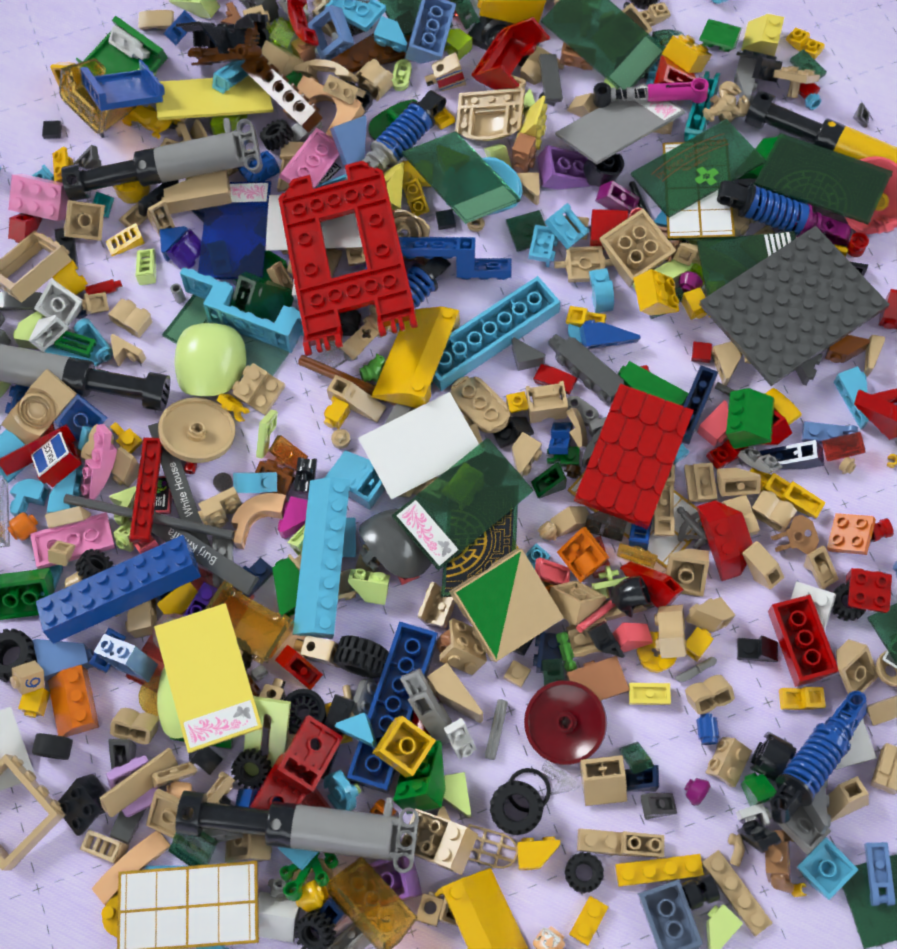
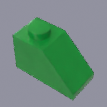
[740,773,777,806]

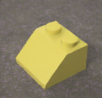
[741,14,785,56]

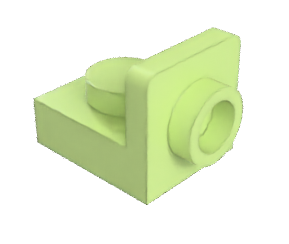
[113,520,134,552]

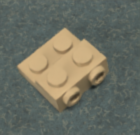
[232,363,286,416]
[198,487,242,528]

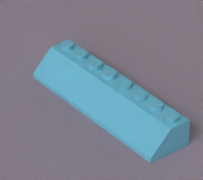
[293,477,350,639]

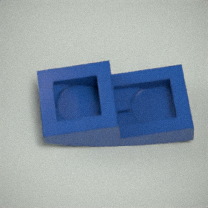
[163,10,196,46]
[548,422,572,454]

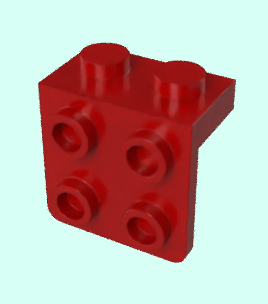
[845,568,892,613]

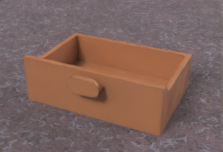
[565,656,629,701]

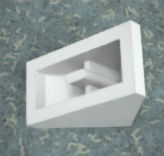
[29,315,69,352]

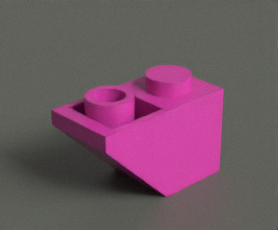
[278,496,308,539]

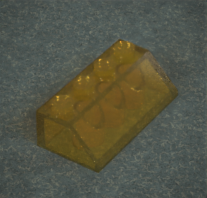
[328,857,417,949]

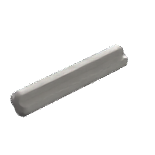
[485,699,508,760]

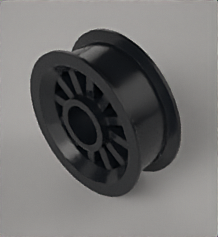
[283,689,327,734]

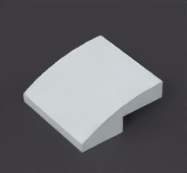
[835,719,877,770]

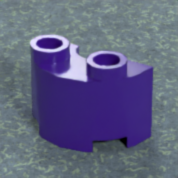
[166,229,208,269]

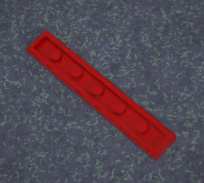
[129,437,163,542]

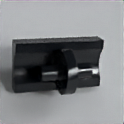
[294,457,317,493]

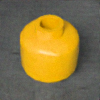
[295,880,328,912]

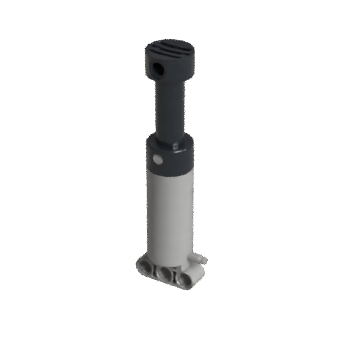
[61,118,263,201]
[0,344,171,412]
[176,790,419,873]

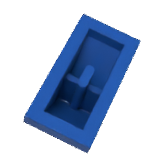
[160,226,188,262]

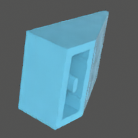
[325,450,385,510]

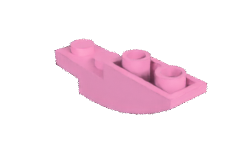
[80,424,117,500]

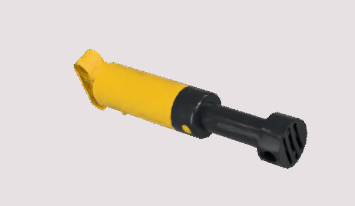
[745,90,897,164]

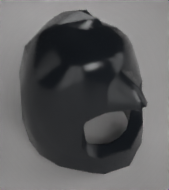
[611,576,654,618]

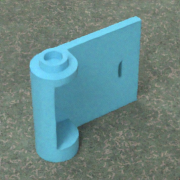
[44,318,113,367]

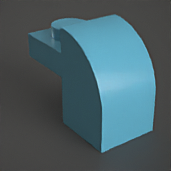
[589,268,614,313]
[233,472,277,493]
[10,479,50,517]

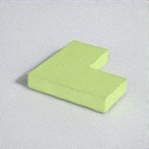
[256,409,278,459]

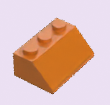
[48,665,99,737]

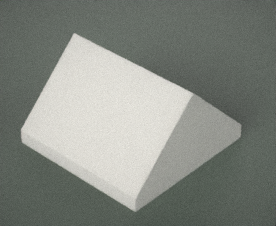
[34,279,83,326]
[258,891,301,943]

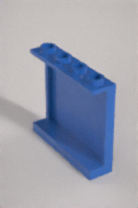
[80,59,165,111]

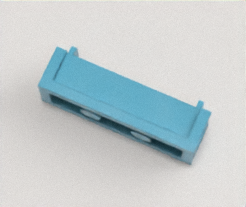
[212,60,249,94]

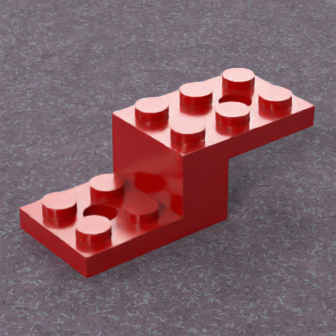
[250,715,343,810]

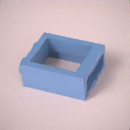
[308,5,355,61]
[94,634,158,682]

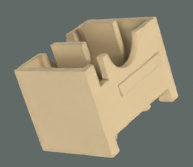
[525,381,568,423]

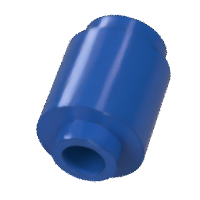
[696,713,719,745]

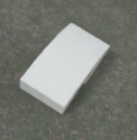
[444,718,477,760]

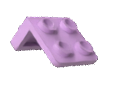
[106,755,160,817]

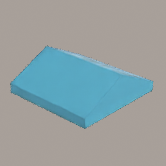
[797,837,859,900]

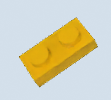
[569,896,609,946]

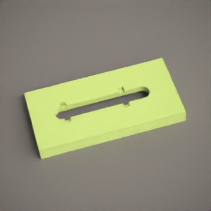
[243,696,291,776]

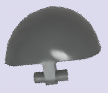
[359,508,438,578]

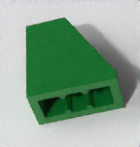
[272,557,300,621]

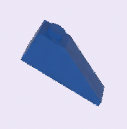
[579,320,641,349]

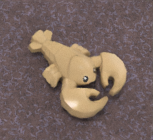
[702,81,751,122]

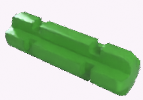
[556,631,577,671]

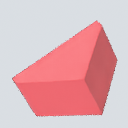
[612,622,653,653]

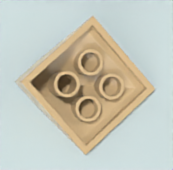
[599,208,676,288]

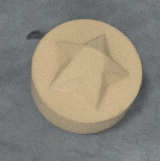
[331,429,351,449]

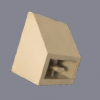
[579,755,627,806]

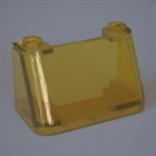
[59,58,137,134]
[205,580,294,665]

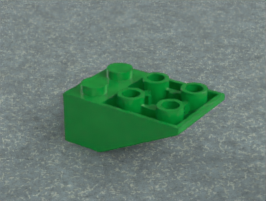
[699,19,742,52]
[393,740,445,814]

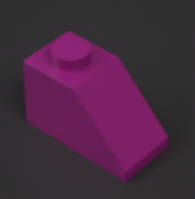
[595,181,640,213]

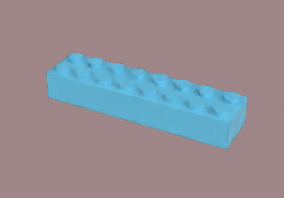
[433,276,560,391]

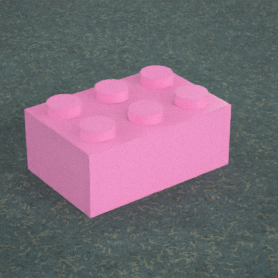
[8,174,69,221]

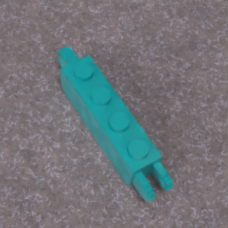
[684,71,720,142]

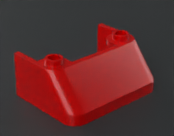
[471,17,550,90]

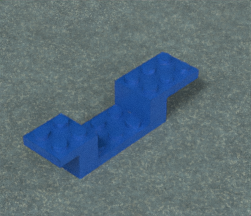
[365,237,512,280]

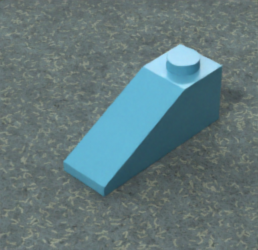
[833,366,869,430]

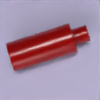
[85,279,123,295]

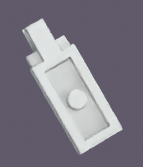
[108,26,150,59]

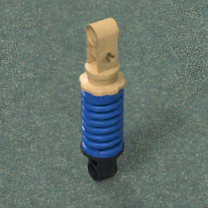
[341,257,452,360]

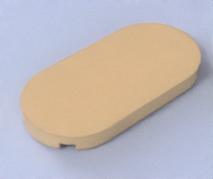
[450,376,511,433]

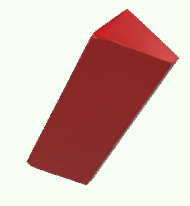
[0,424,76,476]

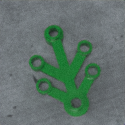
[279,852,339,902]

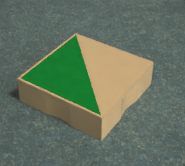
[449,548,564,662]

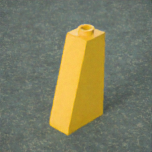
[477,0,546,24]

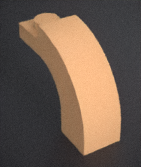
[231,493,288,549]

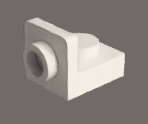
[736,803,771,827]

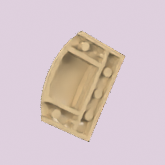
[455,88,525,141]

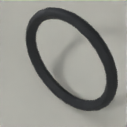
[508,768,551,813]

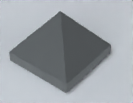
[853,103,870,128]

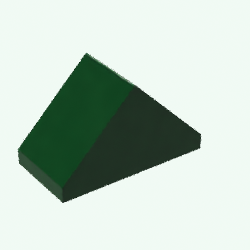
[531,462,567,498]

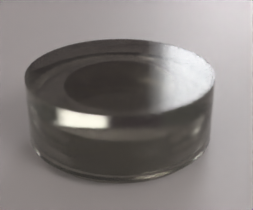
[213,472,233,492]

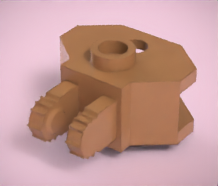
[771,514,819,555]

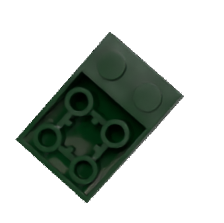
[230,272,294,323]

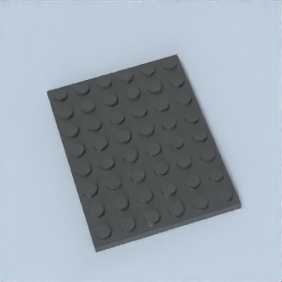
[699,226,890,386]

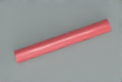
[576,600,615,633]

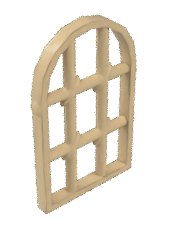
[468,824,518,869]

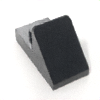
[492,416,534,449]
[737,636,778,662]

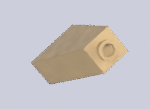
[161,170,232,214]

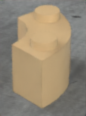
[654,605,686,658]

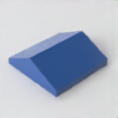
[54,394,108,442]

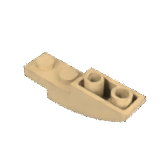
[577,828,665,858]

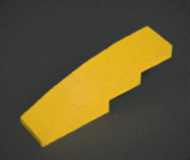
[750,467,826,519]

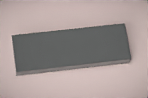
[539,54,563,102]

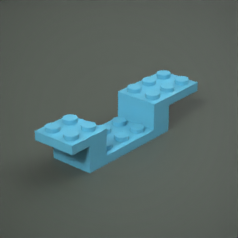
[180,268,304,353]

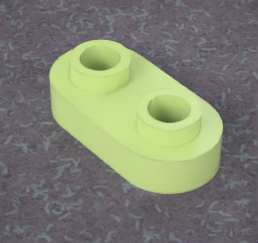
[392,59,412,91]

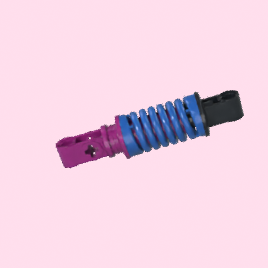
[717,180,851,246]

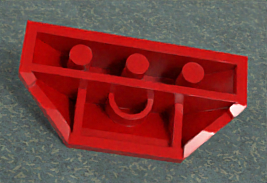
[696,500,753,581]

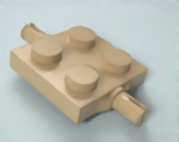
[554,246,614,283]

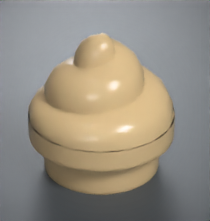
[537,521,557,541]

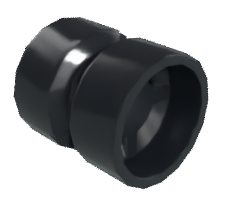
[681,873,720,911]

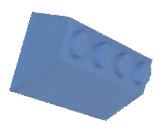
[405,0,456,64]

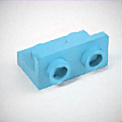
[528,225,559,267]

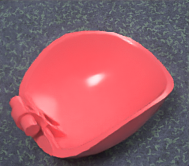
[839,156,897,235]

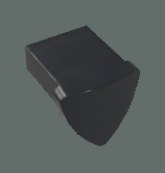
[189,747,223,775]

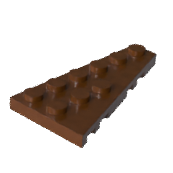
[331,12,415,73]

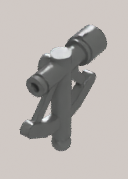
[677,506,709,550]

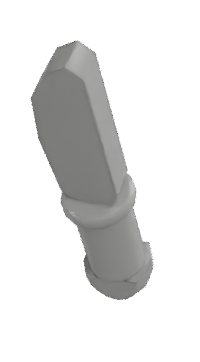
[675,657,717,682]

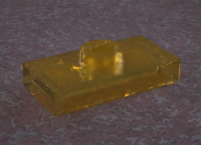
[616,543,658,568]

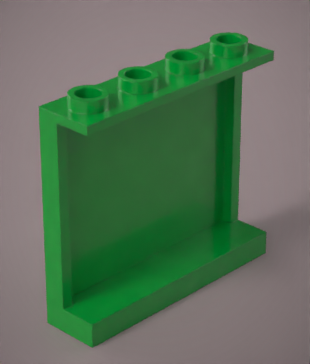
[76,15,168,76]

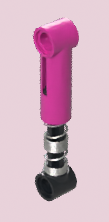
[593,78,709,108]

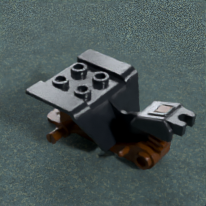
[176,13,268,66]

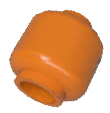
[7,512,39,541]

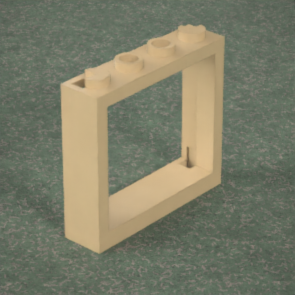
[0,231,72,303]
[0,754,66,871]

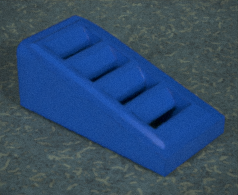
[628,517,653,551]

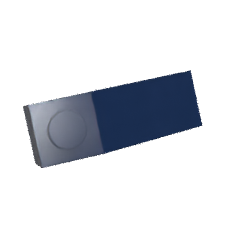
[760,440,825,469]

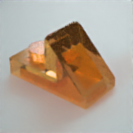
[268,435,308,471]

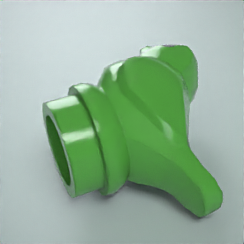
[359,354,385,383]

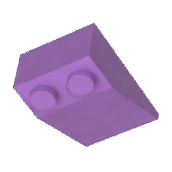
[537,145,591,190]
[347,856,423,915]

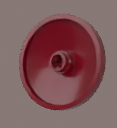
[524,680,607,765]

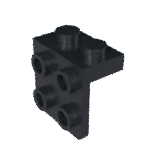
[736,49,783,83]
[58,774,107,836]

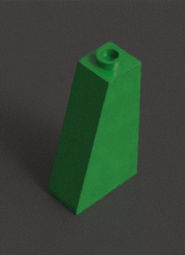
[618,361,689,406]

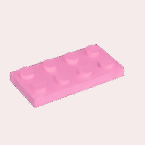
[279,128,340,188]
[30,512,116,569]

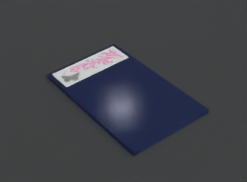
[198,181,272,280]

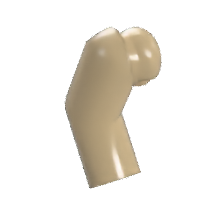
[728,833,745,867]

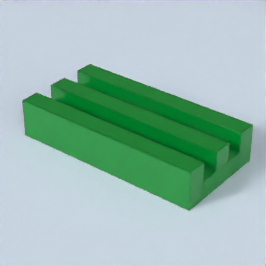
[54,331,97,358]

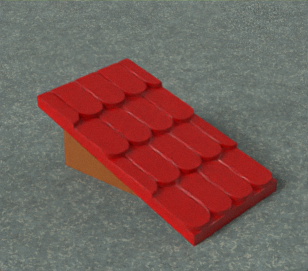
[574,383,694,529]

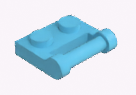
[545,203,591,250]

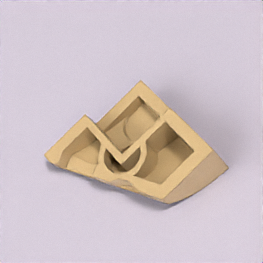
[520,46,565,85]

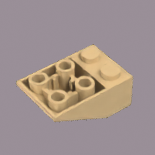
[401,808,478,875]

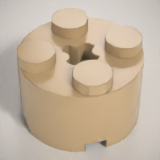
[354,59,393,102]

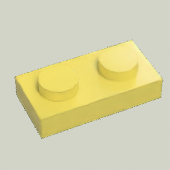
[628,683,671,705]

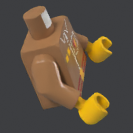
[765,830,807,897]

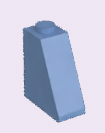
[330,115,367,169]
[32,639,93,682]

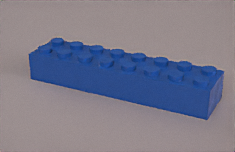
[36,535,201,644]
[347,621,439,794]

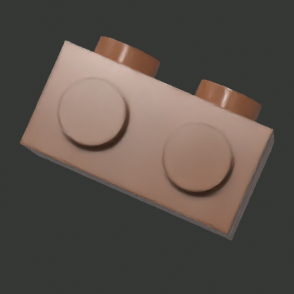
[511,132,537,173]

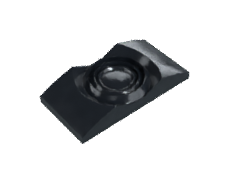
[468,16,539,67]

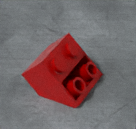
[654,55,696,101]

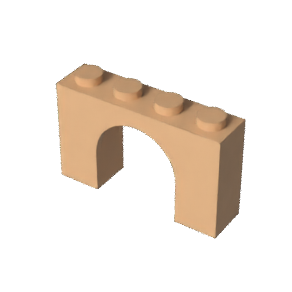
[283,75,365,138]

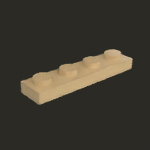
[702,850,773,937]

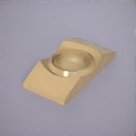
[1,369,77,445]

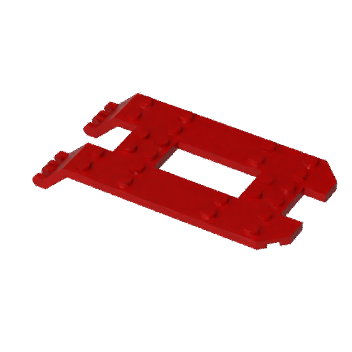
[278,161,418,356]

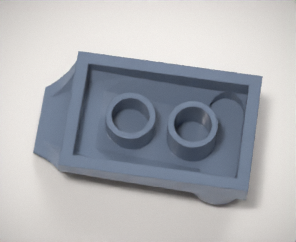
[638,879,703,949]

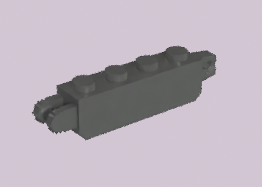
[548,334,624,405]

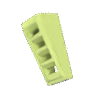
[135,248,156,285]

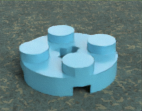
[323,770,359,811]

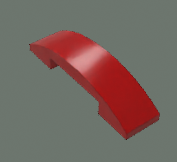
[287,0,319,46]

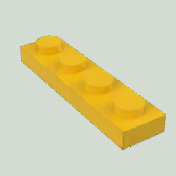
[615,854,704,887]

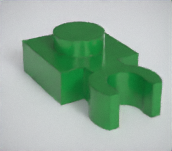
[547,446,579,467]

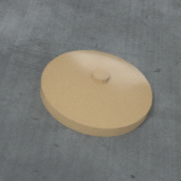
[158,398,235,463]

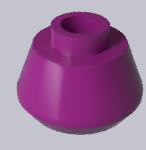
[679,271,703,294]
[684,778,711,806]

